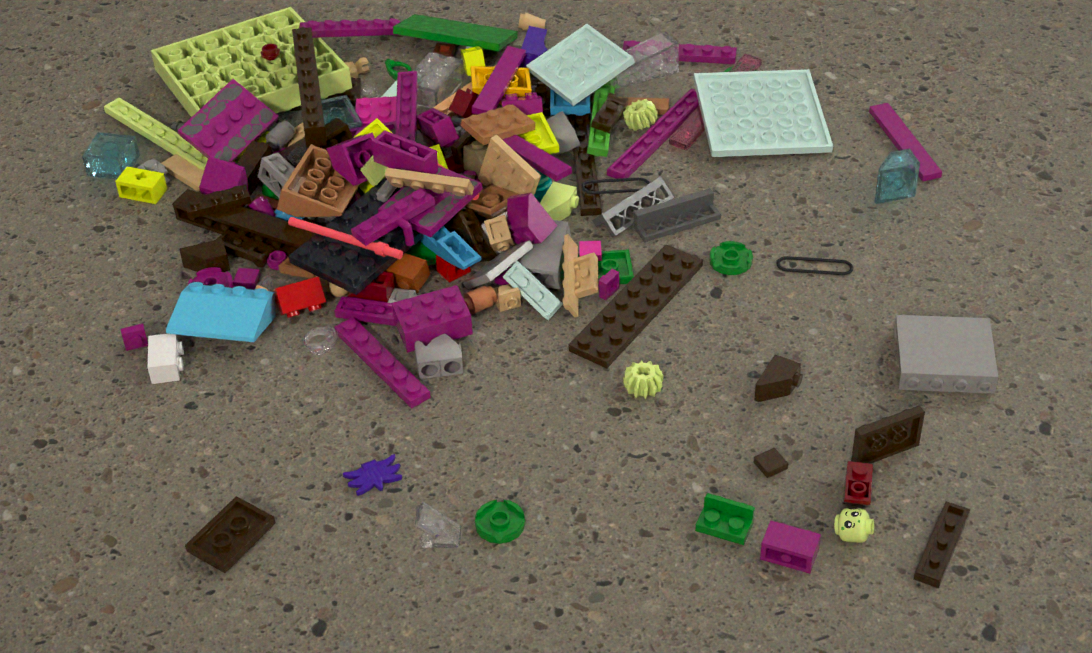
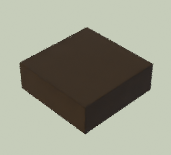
[753,448,788,478]

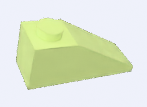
[540,182,579,221]

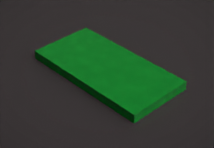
[393,14,518,51]

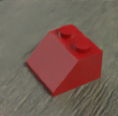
[272,276,326,318]

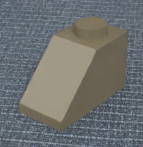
[463,141,488,176]

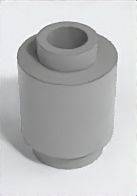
[266,121,295,150]

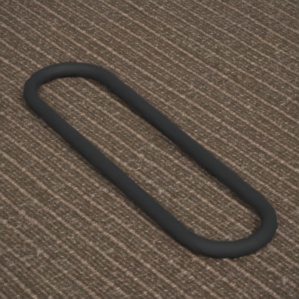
[581,177,650,194]
[776,256,853,275]

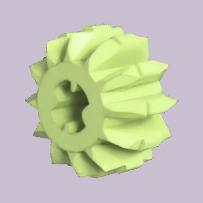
[623,99,658,131]
[623,360,663,399]

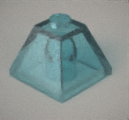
[321,95,362,129]

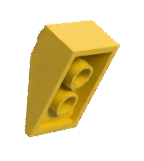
[471,66,532,105]

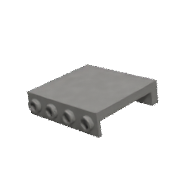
[894,315,998,394]

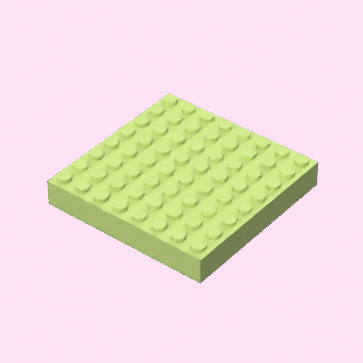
[151,7,352,117]

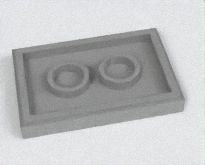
[463,240,533,289]

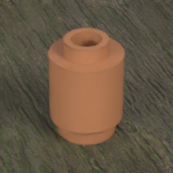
[464,286,497,314]

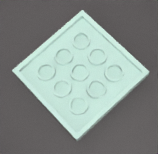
[526,24,635,106]

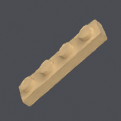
[385,168,474,196]

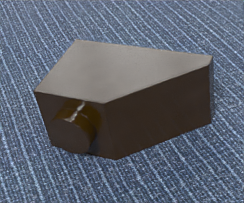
[179,239,230,272]
[754,355,803,402]

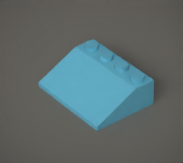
[166,282,276,342]

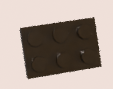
[851,405,925,464]
[185,496,276,573]

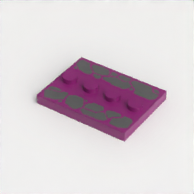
[178,79,279,163]
[378,166,482,237]

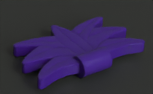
[343,454,402,496]

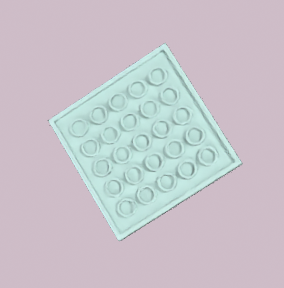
[693,69,833,157]

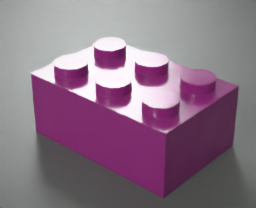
[392,285,473,353]

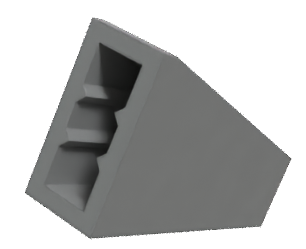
[520,220,571,289]

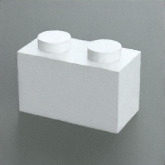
[147,334,184,384]

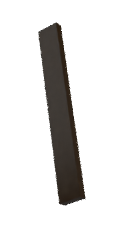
[568,113,602,216]

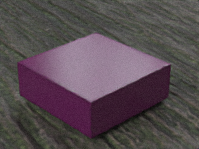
[233,268,261,289]

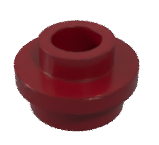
[261,44,280,61]

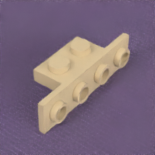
[562,234,598,318]

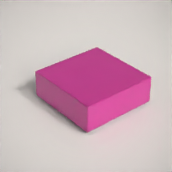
[579,241,602,261]

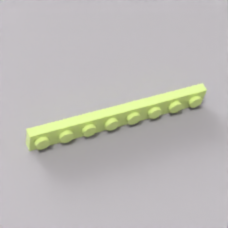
[104,98,208,171]

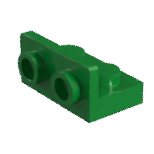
[695,493,755,545]

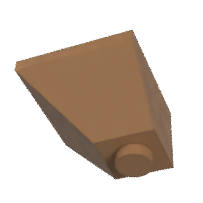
[464,185,520,219]

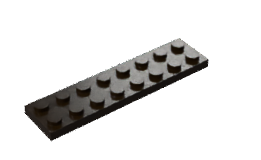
[568,244,703,369]

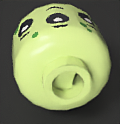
[834,508,874,543]

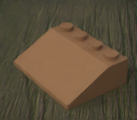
[277,145,361,217]

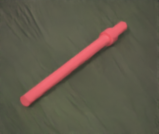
[288,217,403,259]

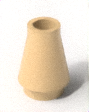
[518,12,546,31]

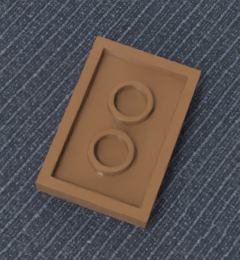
[461,104,535,145]

